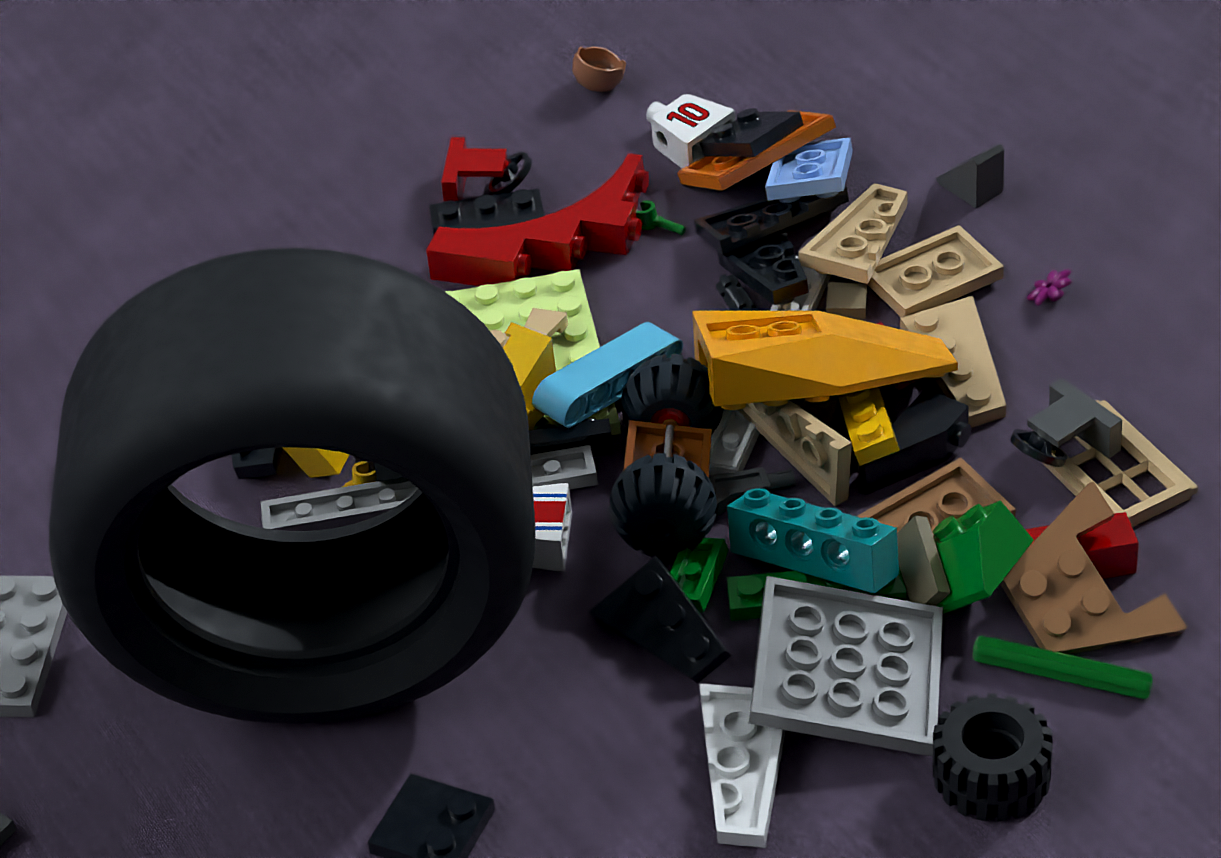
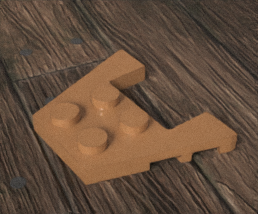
[1000,481,1187,654]

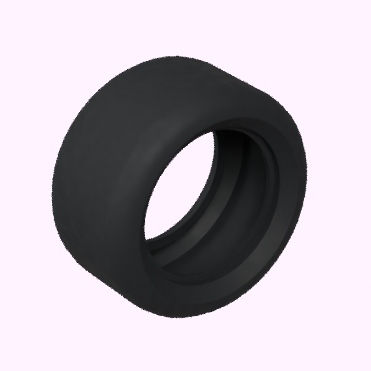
[48,247,536,724]

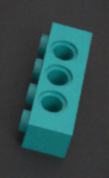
[727,488,899,593]

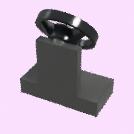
[1010,378,1122,467]

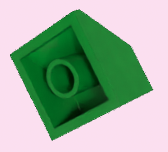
[933,500,1034,614]

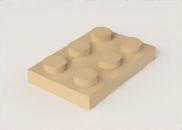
[867,225,1004,317]

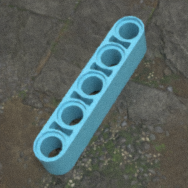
[532,321,683,428]

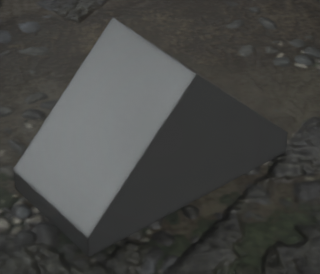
[936,143,1004,208]

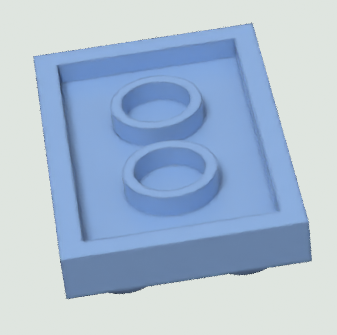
[765,137,853,203]

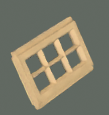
[1025,400,1198,527]

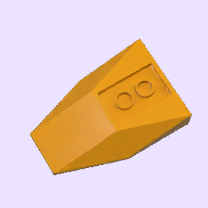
[692,311,958,410]

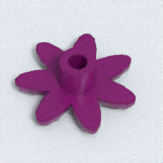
[1027,269,1072,306]

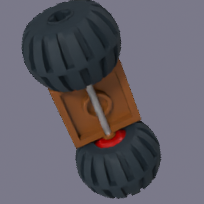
[609,354,724,558]

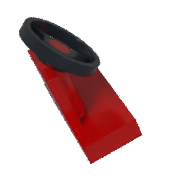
[441,137,532,201]

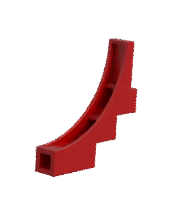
[426,153,649,286]

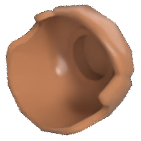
[572,46,626,93]

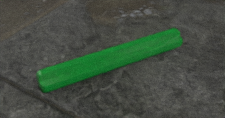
[973,635,1153,700]

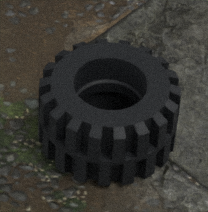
[933,693,1053,822]

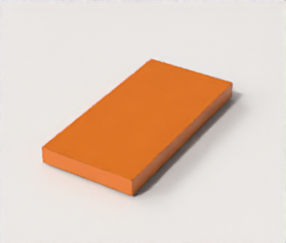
[677,110,836,191]

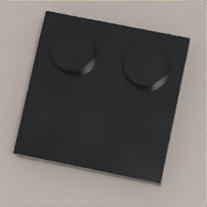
[700,108,804,157]
[368,773,495,858]

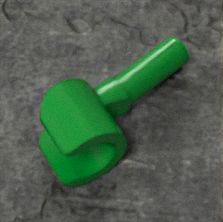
[636,200,686,235]

